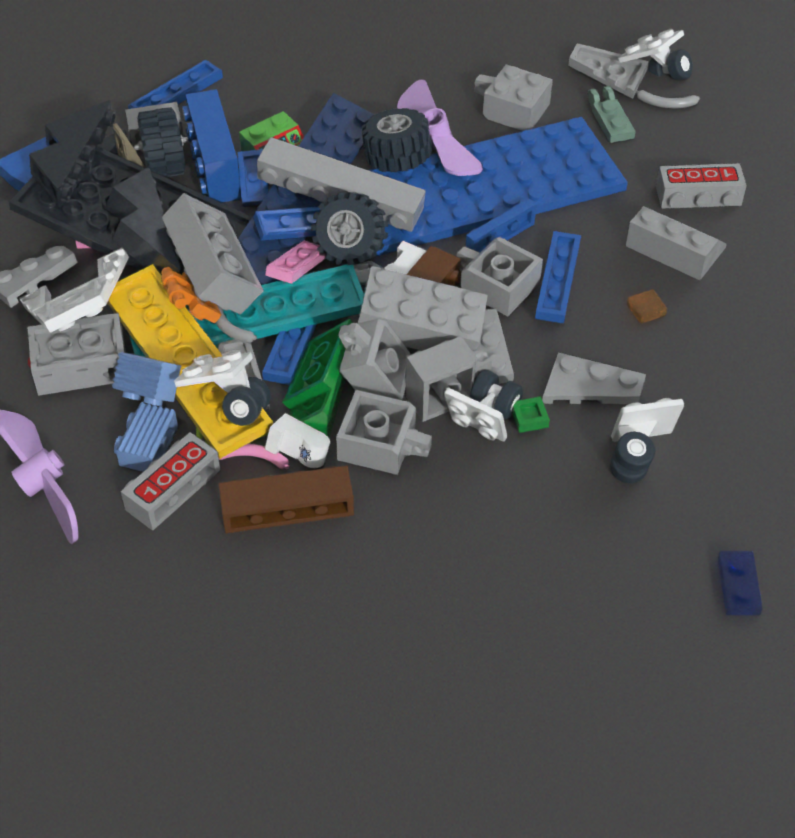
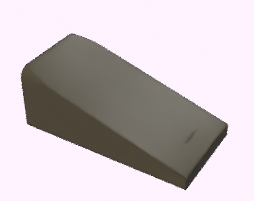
[113,123,146,168]

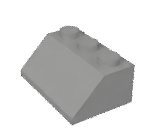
[626,206,726,280]

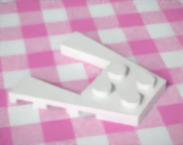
[19,248,129,333]

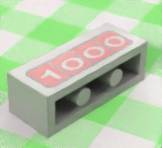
[656,163,747,209]
[121,432,220,531]

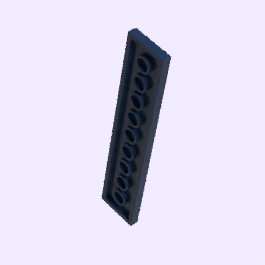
[238,93,374,285]

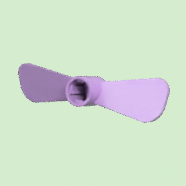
[397,80,483,176]
[0,410,78,544]

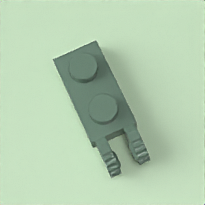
[588,86,636,143]

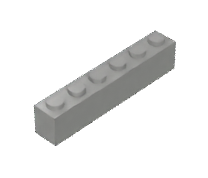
[257,137,426,232]

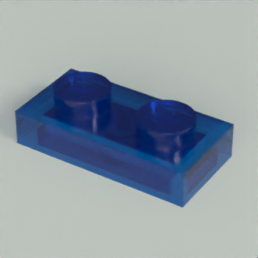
[718,551,763,615]

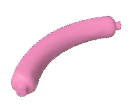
[218,443,289,469]

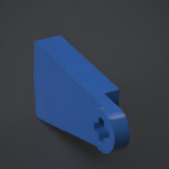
[0,137,48,191]

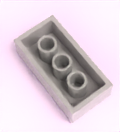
[162,193,264,314]
[358,266,488,351]

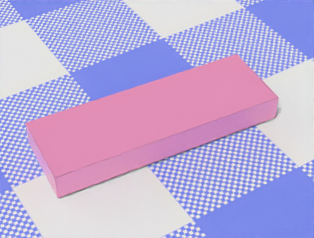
[265,240,327,284]

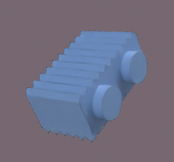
[112,352,181,406]
[114,402,178,472]

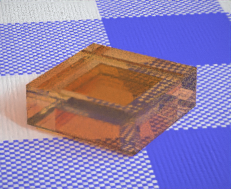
[627,289,668,323]

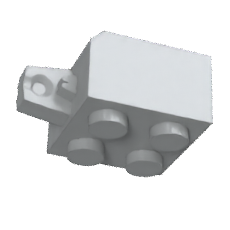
[474,64,553,131]
[457,237,543,317]
[338,319,411,400]
[406,336,492,422]
[336,390,432,475]

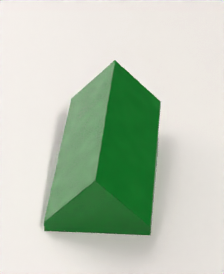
[282,319,353,439]

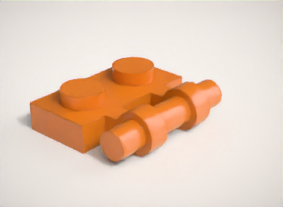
[161,267,222,324]

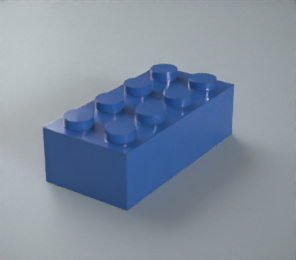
[182,89,242,203]

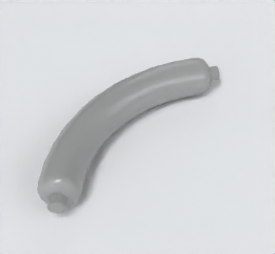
[636,90,700,109]
[216,306,257,343]

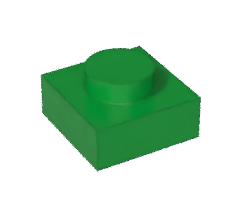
[512,396,550,433]

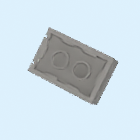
[28,313,126,396]

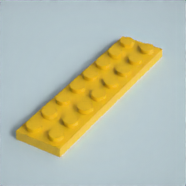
[107,264,273,459]

